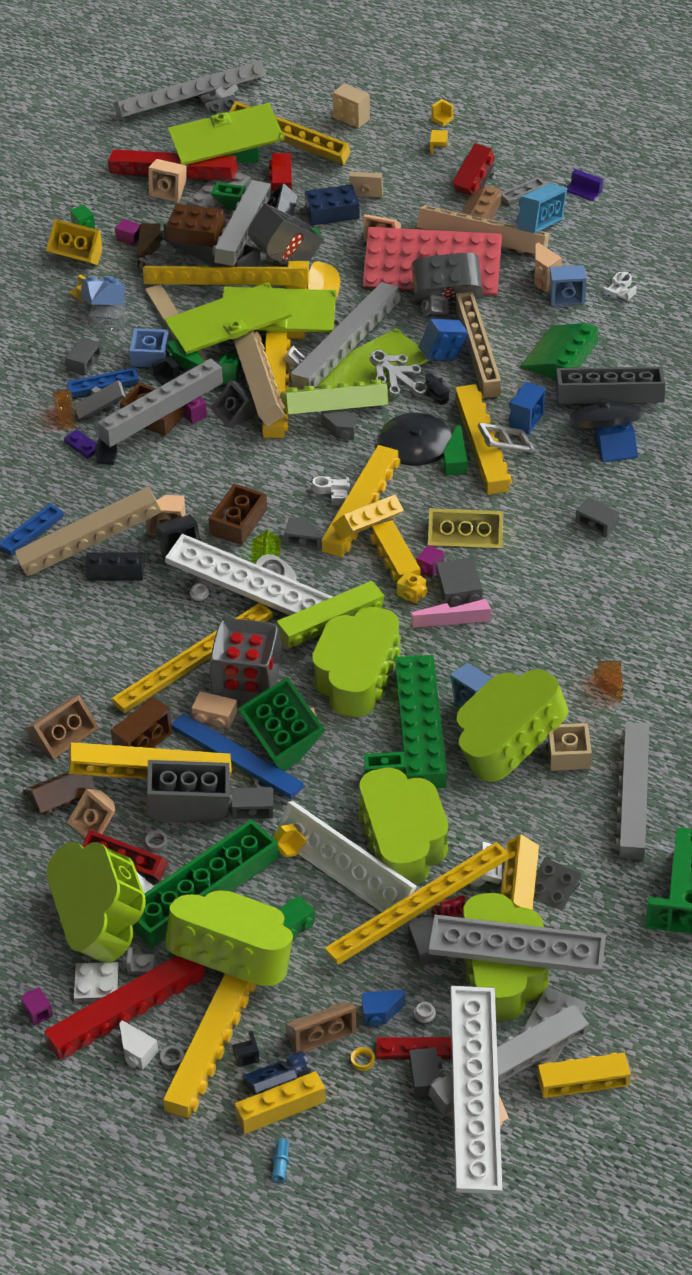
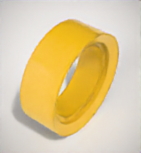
[351,1047,375,1071]

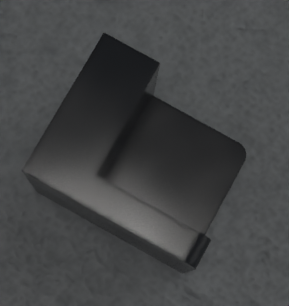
[152,356,180,385]
[95,438,118,465]
[233,1030,260,1067]

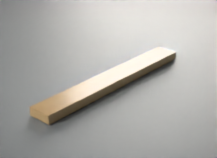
[145,284,207,362]

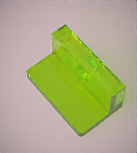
[251,529,281,564]

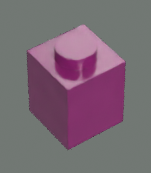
[115,219,141,246]
[184,396,207,424]
[416,545,444,577]
[20,987,53,1026]

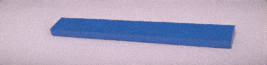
[171,713,304,799]

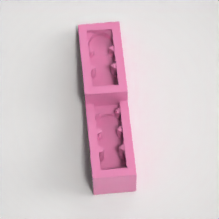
[411,599,491,628]

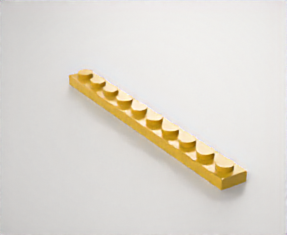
[143,266,310,285]
[112,603,273,714]
[325,842,510,965]

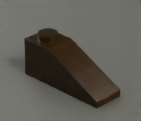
[137,223,164,267]

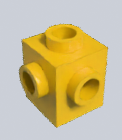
[397,571,427,604]

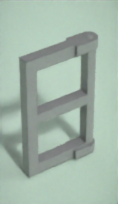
[478,423,535,454]

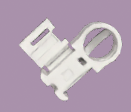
[603,272,637,301]
[312,476,350,506]

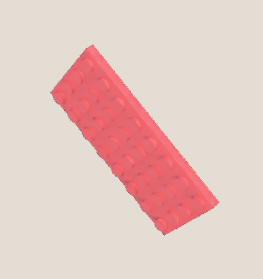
[363,227,502,296]

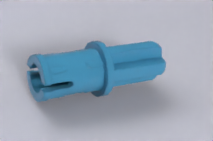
[271,1138,289,1182]

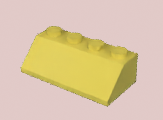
[428,508,504,548]

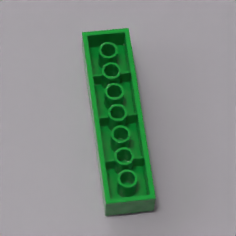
[395,655,447,788]
[132,819,279,948]

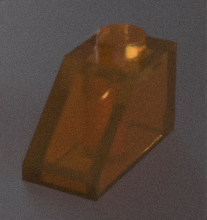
[53,390,76,430]
[593,661,623,702]

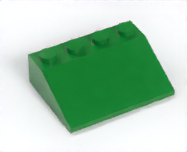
[520,323,599,380]
[238,677,326,771]

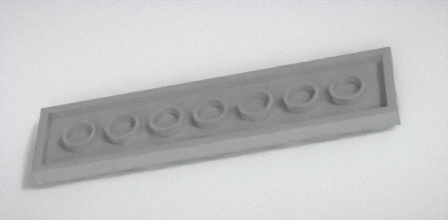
[429,915,606,975]

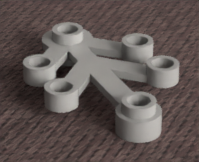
[369,350,427,397]

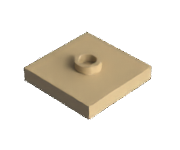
[349,171,383,198]

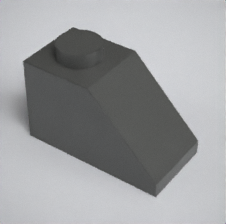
[321,411,357,440]
[284,518,322,550]

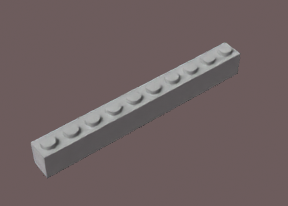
[113,60,266,119]
[291,282,401,390]

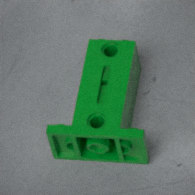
[645,827,692,934]

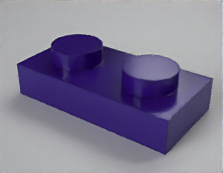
[64,429,97,459]

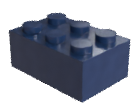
[305,184,360,226]

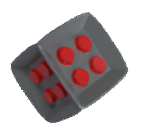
[210,619,281,704]

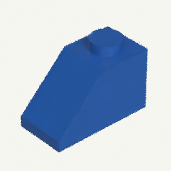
[362,990,405,1027]

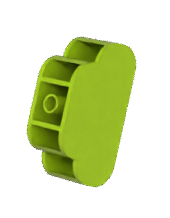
[313,607,401,717]
[457,669,568,782]
[357,768,448,885]
[46,842,146,963]
[165,891,293,986]
[463,893,549,1022]

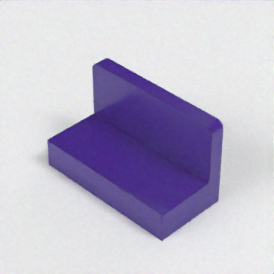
[566,169,603,201]

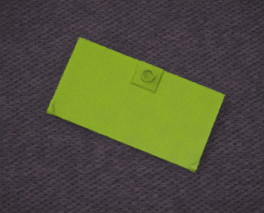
[168,103,285,165]
[164,282,292,354]
[223,286,337,332]
[317,328,429,388]

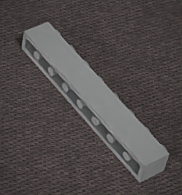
[212,180,271,266]
[98,359,223,447]
[615,722,649,860]
[428,1004,589,1116]

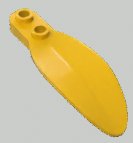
[307,261,340,298]

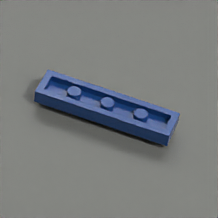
[67,367,139,398]
[0,503,64,557]

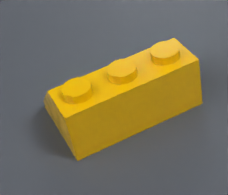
[46,219,102,265]

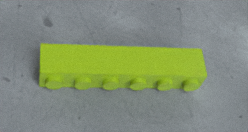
[281,379,388,414]
[276,581,385,649]

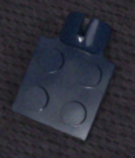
[242,1051,311,1093]

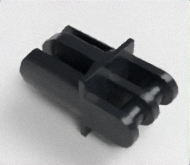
[425,373,450,405]

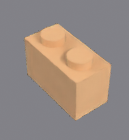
[192,691,237,729]

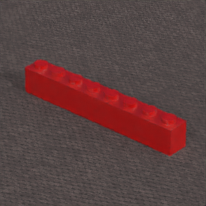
[108,149,238,181]
[44,956,205,1060]

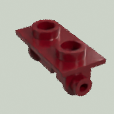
[430,895,466,918]

